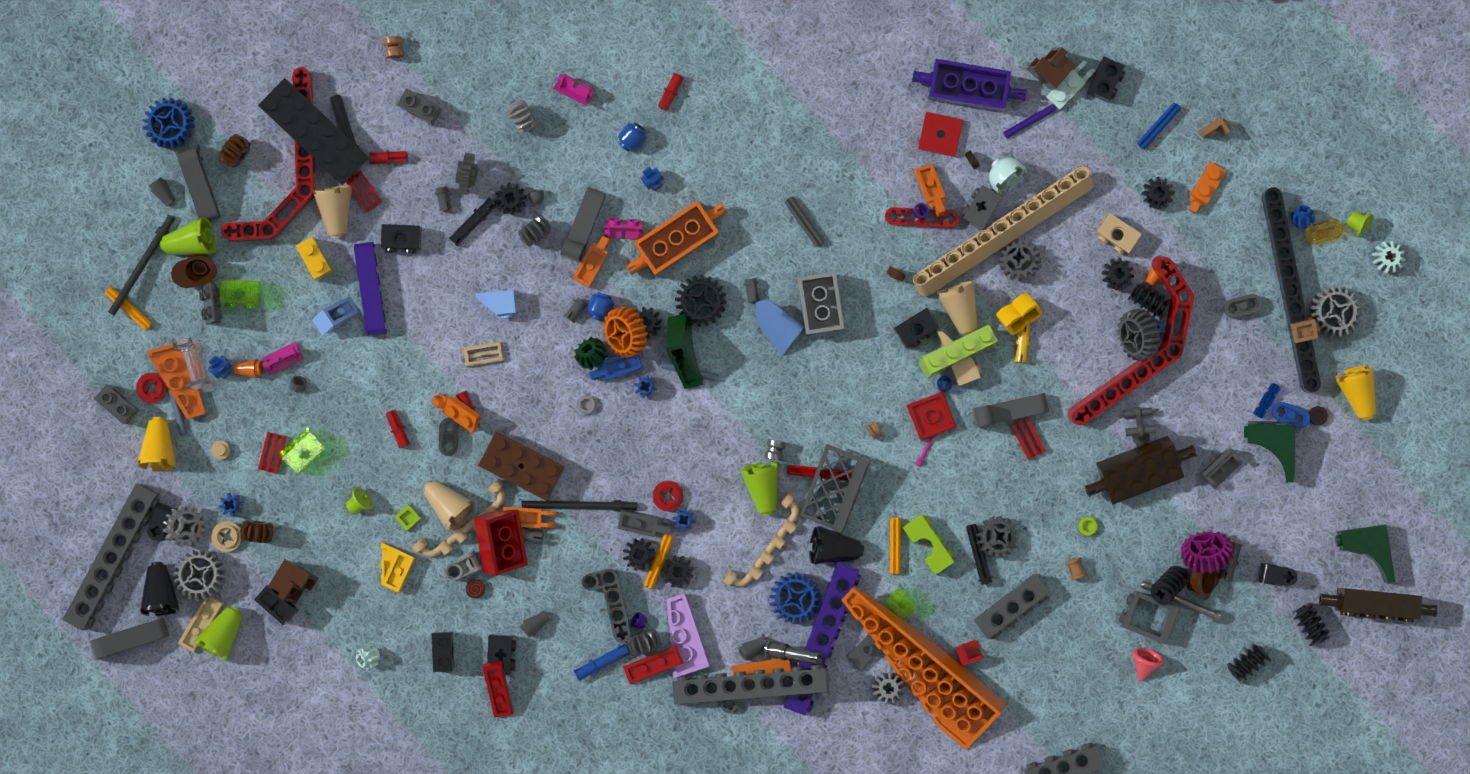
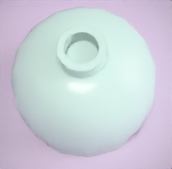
[988,157,1027,195]

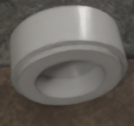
[577,395,596,414]

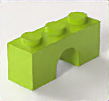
[901,514,955,575]

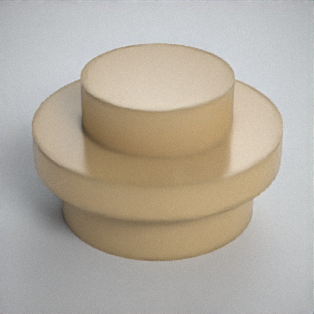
[211,440,231,460]

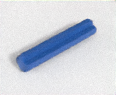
[1137,102,1181,150]

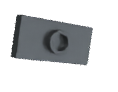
[847,634,881,670]

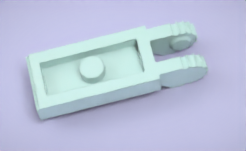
[1046,60,1095,110]

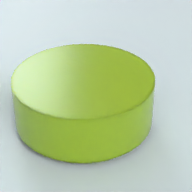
[1078,517,1098,536]

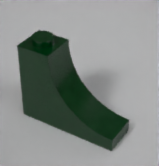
[666,313,703,389]
[1244,421,1296,482]
[1335,524,1395,583]

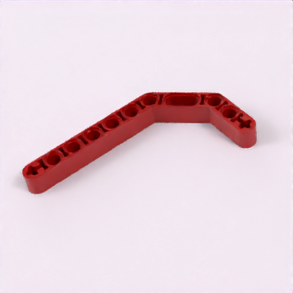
[221,67,316,241]
[1067,255,1194,425]

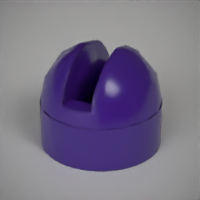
[913,203,929,219]
[631,612,648,629]

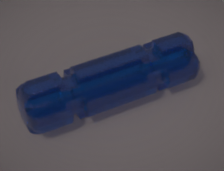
[1253,383,1281,418]

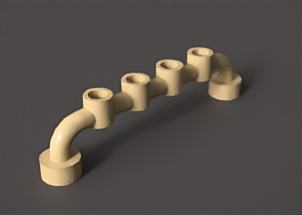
[411,479,505,557]
[722,492,799,587]

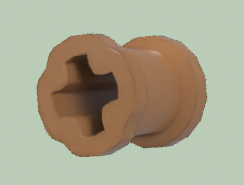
[1065,557,1088,581]

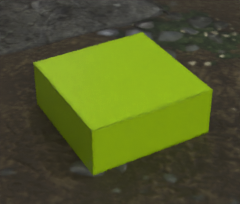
[394,504,422,531]

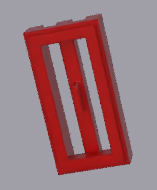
[346,170,382,213]
[1010,417,1045,460]
[258,432,287,474]

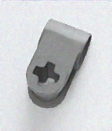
[445,551,483,581]

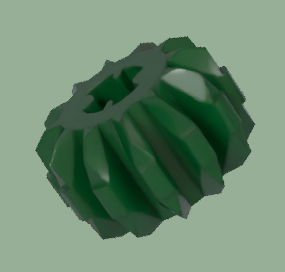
[574,337,608,370]

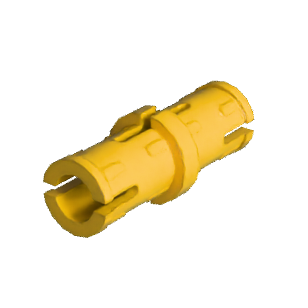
[1015,324,1031,363]

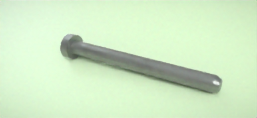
[1140,581,1222,623]

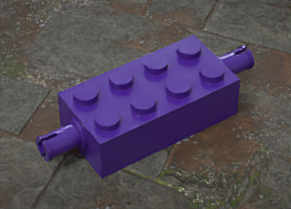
[912,59,1027,112]

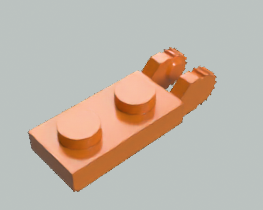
[503,507,557,528]

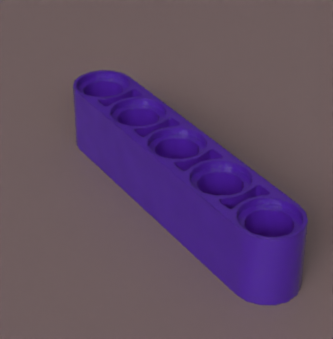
[354,241,387,337]

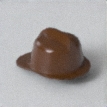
[171,255,217,288]
[1187,569,1223,600]

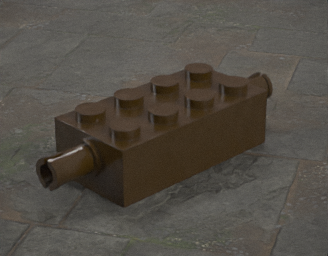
[1084,436,1197,505]
[1319,587,1438,622]

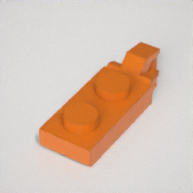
[1188,161,1226,214]
[914,164,946,217]
[572,236,610,288]
[432,393,481,433]

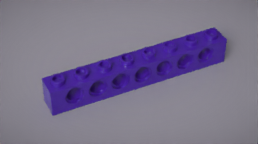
[783,562,861,715]

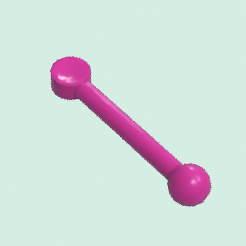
[915,435,938,467]

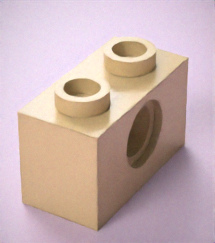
[1095,213,1142,255]

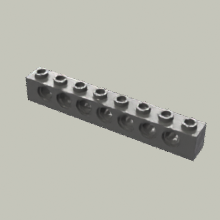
[62,483,160,631]
[672,665,830,705]

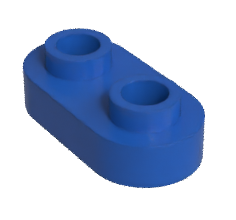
[1271,402,1310,428]

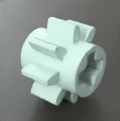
[356,645,380,670]

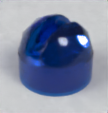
[937,376,952,392]

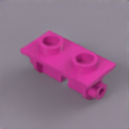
[553,73,594,106]
[604,218,643,239]
[261,342,304,376]

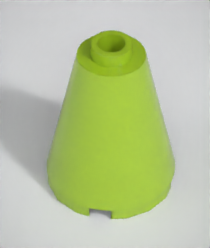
[160,217,217,255]
[740,461,778,516]
[194,606,243,662]

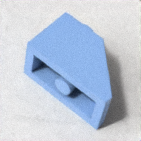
[475,290,517,319]
[312,297,359,336]

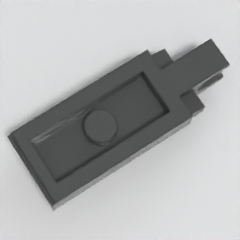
[617,509,672,537]

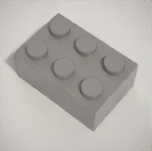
[797,272,844,336]

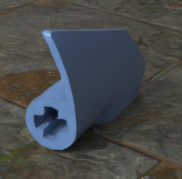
[756,299,804,355]

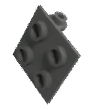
[199,282,222,325]

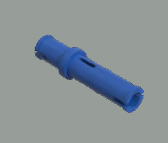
[574,643,630,681]

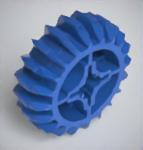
[143,97,195,149]
[769,572,821,624]

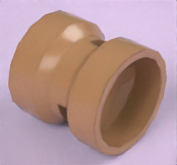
[383,36,404,59]

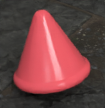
[1133,648,1164,681]

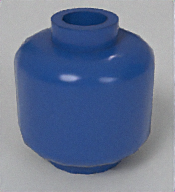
[618,122,647,151]
[587,292,615,321]

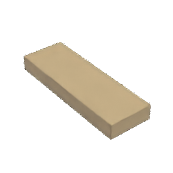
[178,594,224,653]

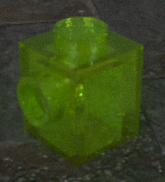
[885,587,915,618]

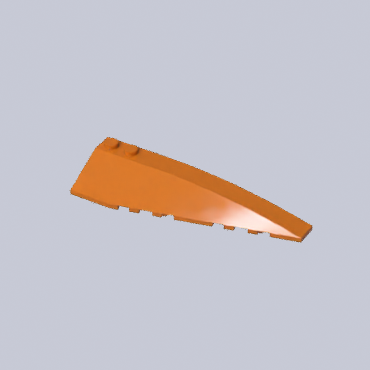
[842,586,1006,750]

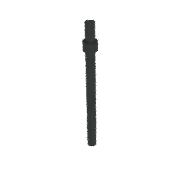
[108,215,175,316]
[522,500,637,512]

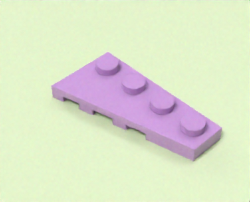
[667,593,711,678]

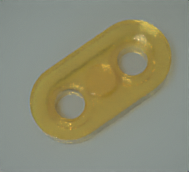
[1305,218,1344,244]

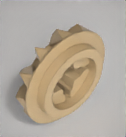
[211,521,242,552]

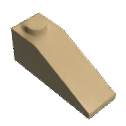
[937,331,982,387]

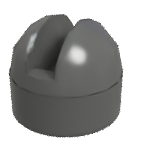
[528,190,544,204]
[290,376,307,393]

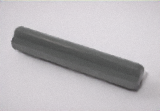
[785,197,824,247]

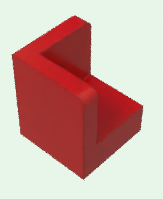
[955,640,984,666]

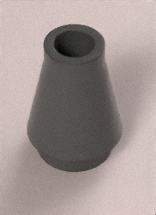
[149,177,176,207]
[520,611,549,637]
[738,636,767,661]

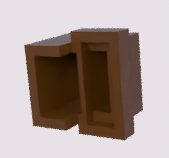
[1026,47,1075,89]
[268,559,319,604]

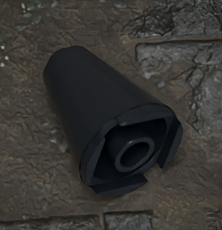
[809,526,864,565]
[140,562,180,616]

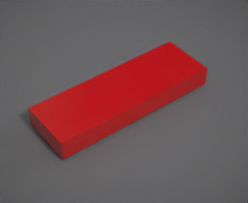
[623,645,684,684]
[482,661,514,717]

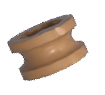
[866,421,883,440]

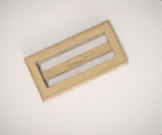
[463,342,504,367]

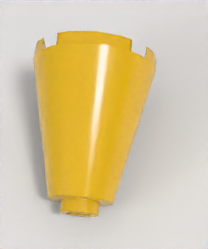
[1335,365,1377,420]
[137,417,177,471]

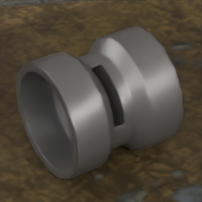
[764,439,786,462]

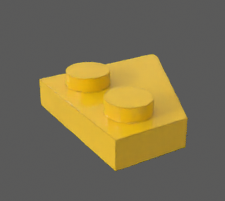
[381,543,416,593]

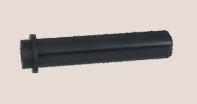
[330,95,359,147]
[966,524,993,585]

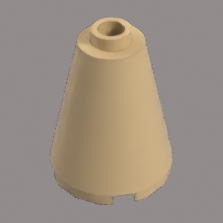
[313,185,352,238]
[937,281,978,336]
[423,480,476,532]

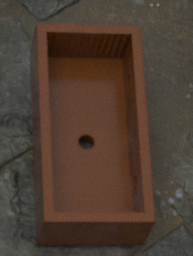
[478,432,565,501]

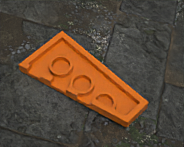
[146,341,206,420]

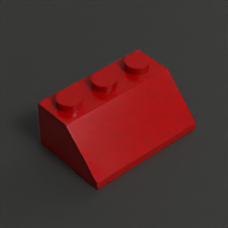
[474,509,528,576]

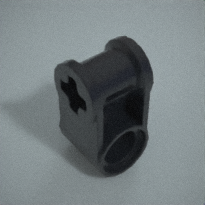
[147,502,177,541]
[1258,563,1298,586]

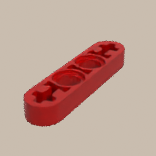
[885,207,959,228]

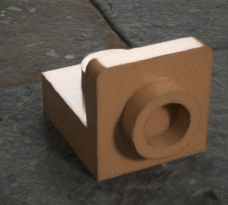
[1198,117,1231,137]
[1291,317,1320,343]

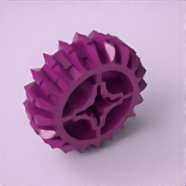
[1181,530,1234,574]

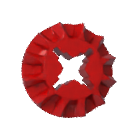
[136,372,167,403]
[653,481,684,511]

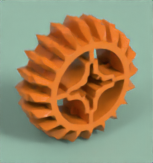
[602,306,649,358]

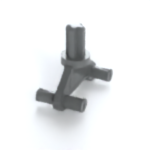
[1123,407,1155,448]

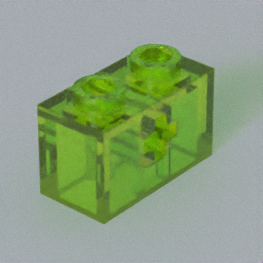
[220,280,262,309]
[279,428,325,474]

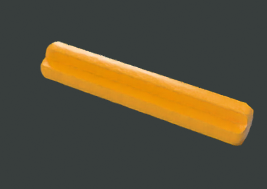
[105,287,153,330]
[890,518,901,574]
[644,534,674,589]

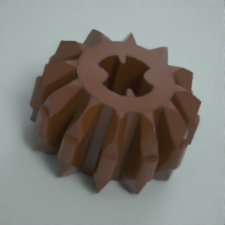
[219,134,250,168]
[240,520,274,543]

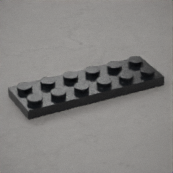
[258,78,369,186]

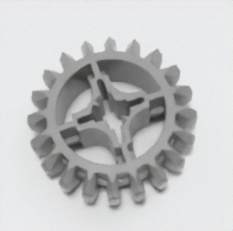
[1309,286,1362,337]
[173,549,226,602]

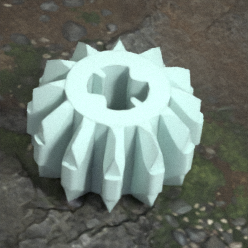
[1372,241,1406,274]

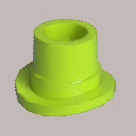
[1347,211,1374,238]
[346,487,373,515]

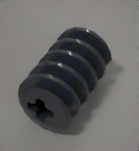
[1127,281,1171,320]
[1151,566,1190,605]
[1292,602,1330,646]
[1227,644,1272,684]

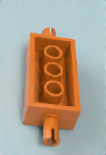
[625,201,728,277]

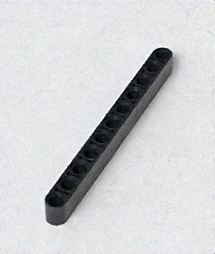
[1262,187,1321,393]

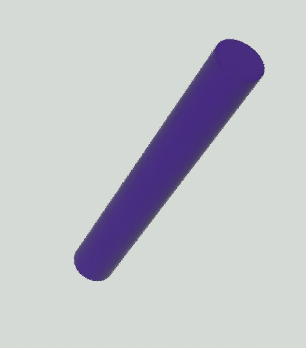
[1003,104,1056,139]

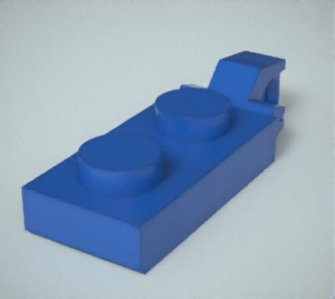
[589,354,643,381]

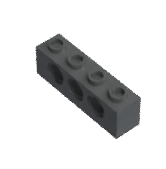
[974,573,1050,639]
[1023,742,1105,774]

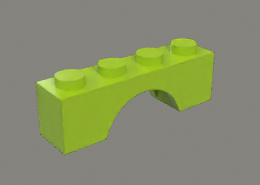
[918,325,998,379]

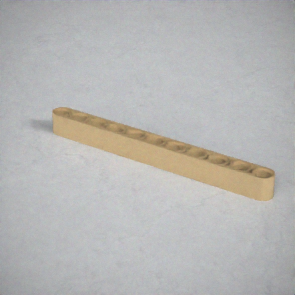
[913,167,1094,297]

